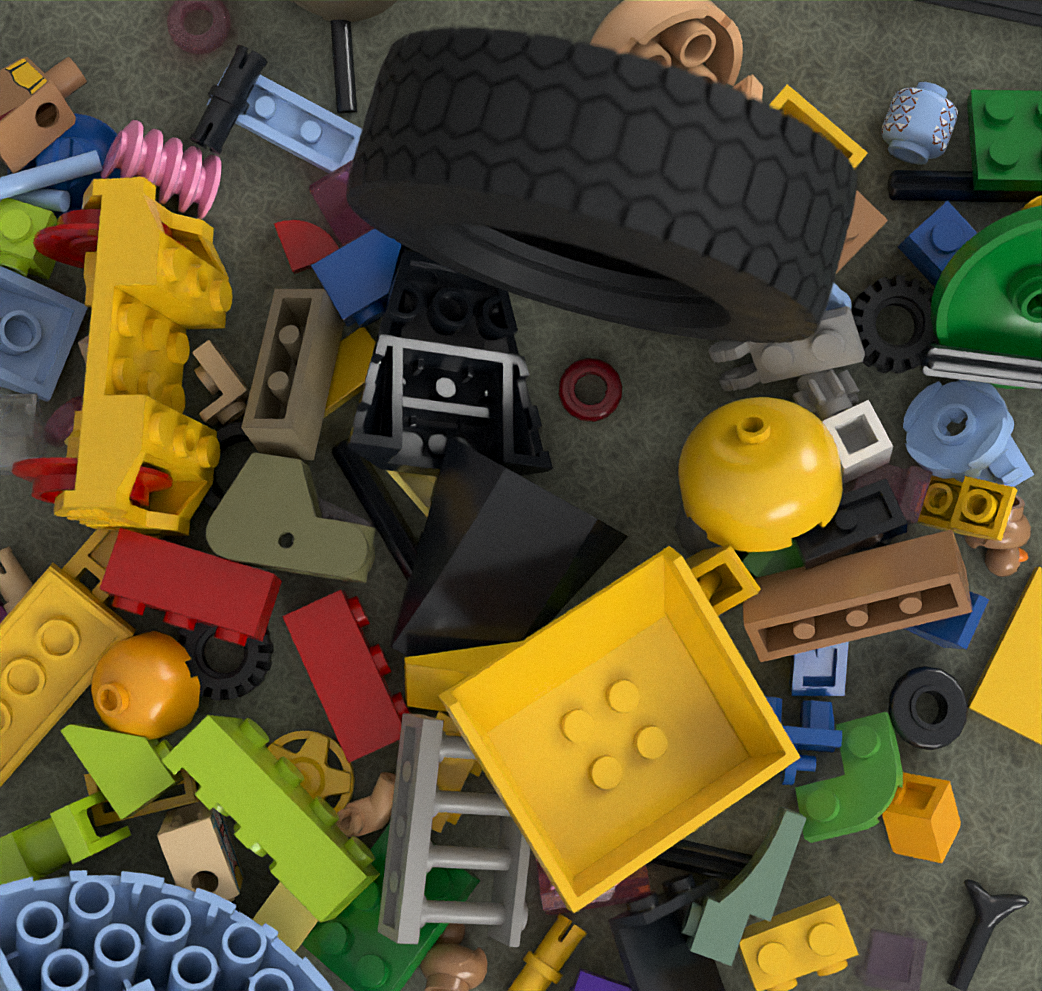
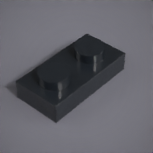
[792,478,908,570]

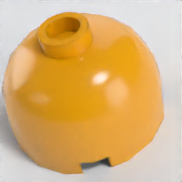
[91,631,200,740]

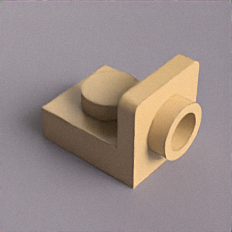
[192,340,250,426]

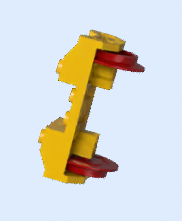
[11,177,233,536]

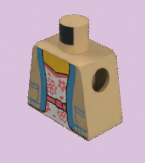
[157,801,244,912]

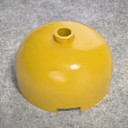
[678,397,843,552]

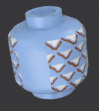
[882,82,958,165]

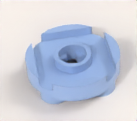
[903,379,1014,482]

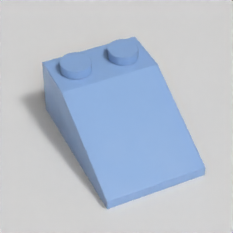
[0,266,88,402]

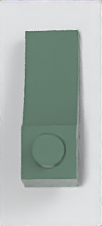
[681,806,806,966]

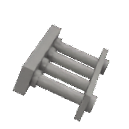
[378,713,530,947]

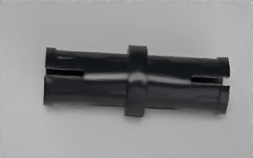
[190,45,268,155]

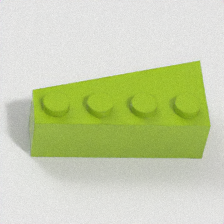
[161,715,380,922]

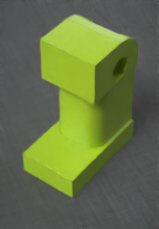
[0,791,131,885]

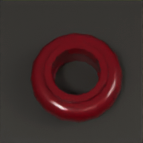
[558,358,623,422]

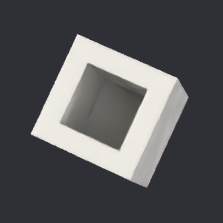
[822,400,893,485]

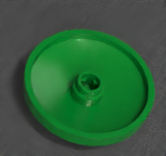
[931,205,1042,389]

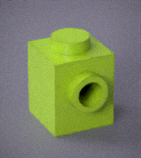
[0,198,58,280]

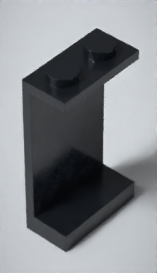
[608,874,725,991]

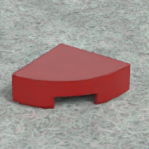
[274,220,339,274]

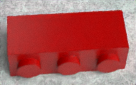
[99,528,282,647]
[282,590,411,763]

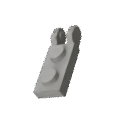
[708,306,865,392]

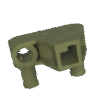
[206,452,375,583]

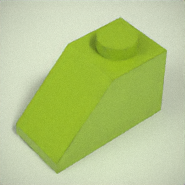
[60,723,184,820]

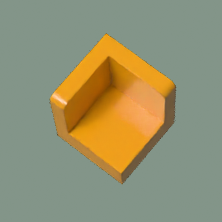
[882,772,961,863]

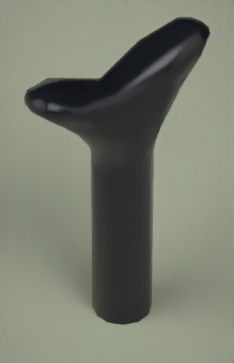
[947,879,1030,991]

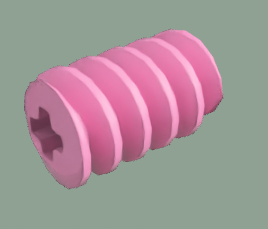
[101,120,221,220]

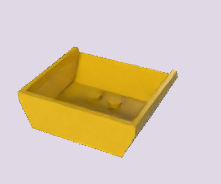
[438,546,801,913]

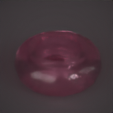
[167,0,231,55]
[43,394,84,448]

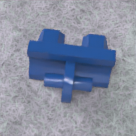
[765,696,842,785]

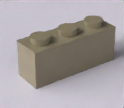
[241,289,344,460]

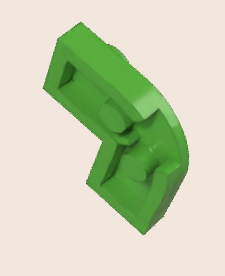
[795,711,903,843]

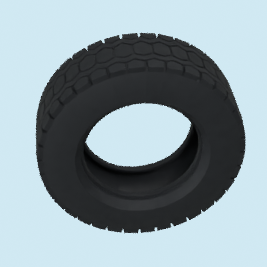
[346,27,858,343]

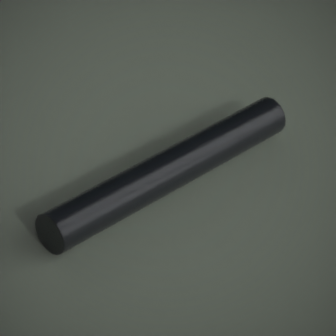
[330,19,357,113]

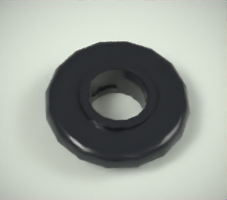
[888,666,968,750]

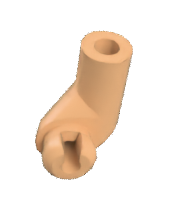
[335,772,396,837]

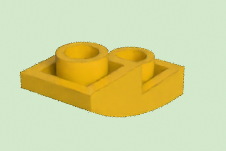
[912,472,1017,541]

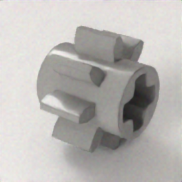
[792,369,860,421]

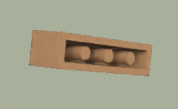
[743,529,972,662]

